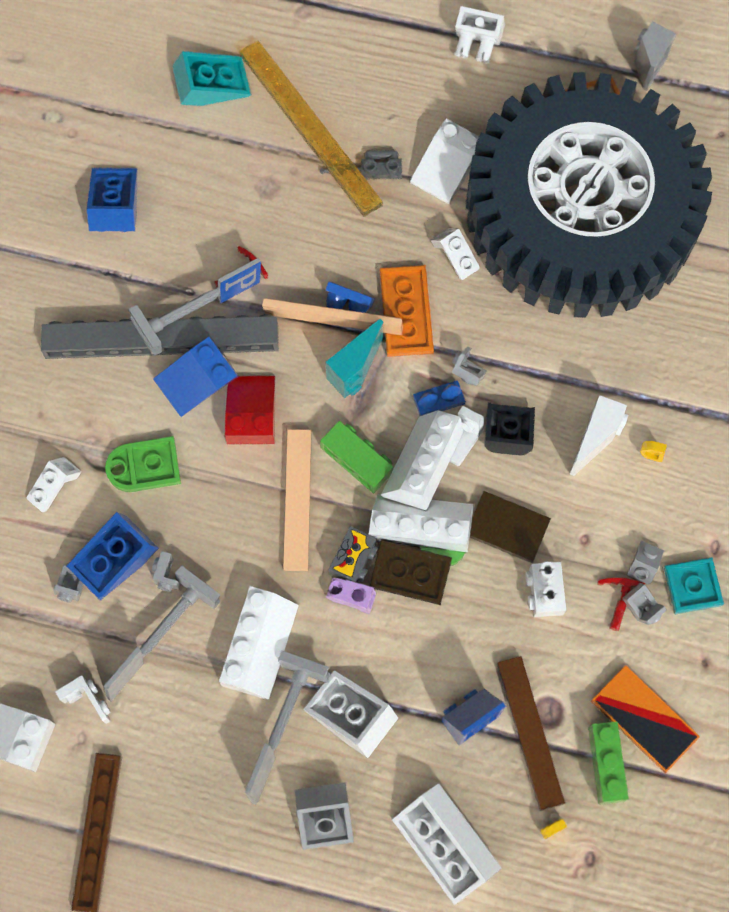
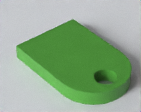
[105,436,181,492]

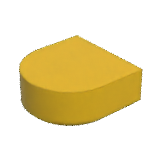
[640,441,667,462]
[540,819,568,840]

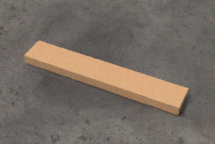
[262,298,403,335]
[283,429,312,571]

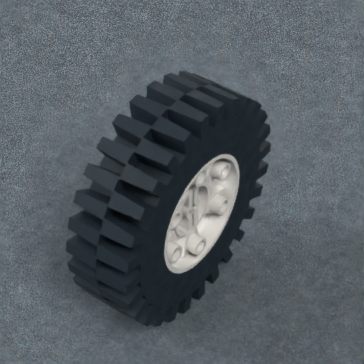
[466,72,712,318]

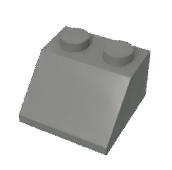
[634,21,676,91]
[295,782,354,850]

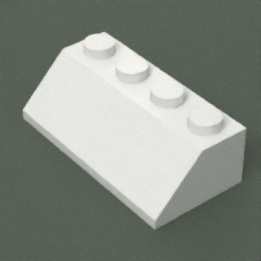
[381,410,463,511]
[369,494,474,552]
[219,586,299,700]
[392,783,502,905]

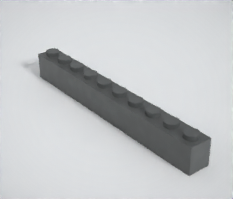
[41,314,279,359]

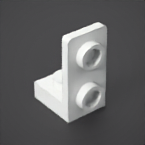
[431,228,480,280]
[449,406,484,466]
[27,457,82,512]
[55,675,111,724]

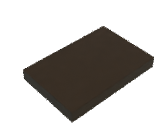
[470,491,551,564]
[369,540,452,605]

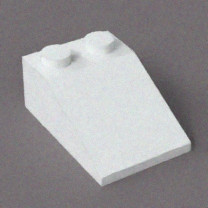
[410,119,479,204]
[570,395,628,476]
[303,670,398,758]
[0,704,55,772]

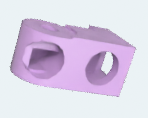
[326,578,376,614]

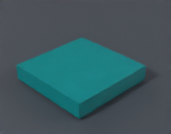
[663,557,724,614]

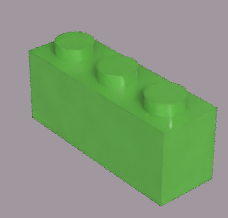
[320,421,393,494]
[588,722,629,805]

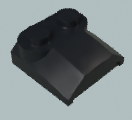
[484,402,535,456]

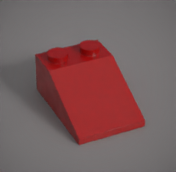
[225,376,275,445]

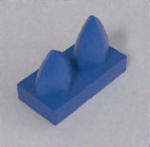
[326,282,375,313]
[413,380,466,416]

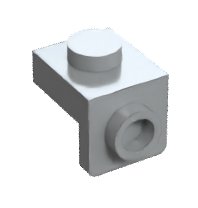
[452,346,487,386]
[628,541,664,585]
[152,551,180,592]
[53,565,84,603]
[622,583,667,625]

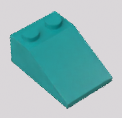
[172,51,251,106]
[326,319,383,399]

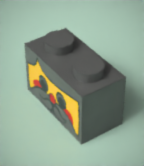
[329,526,379,583]

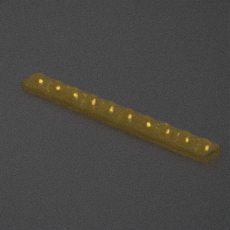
[240,40,383,217]

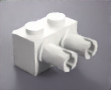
[454,6,505,63]
[526,562,566,617]

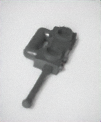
[320,150,402,180]

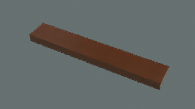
[497,656,565,811]
[71,753,122,912]

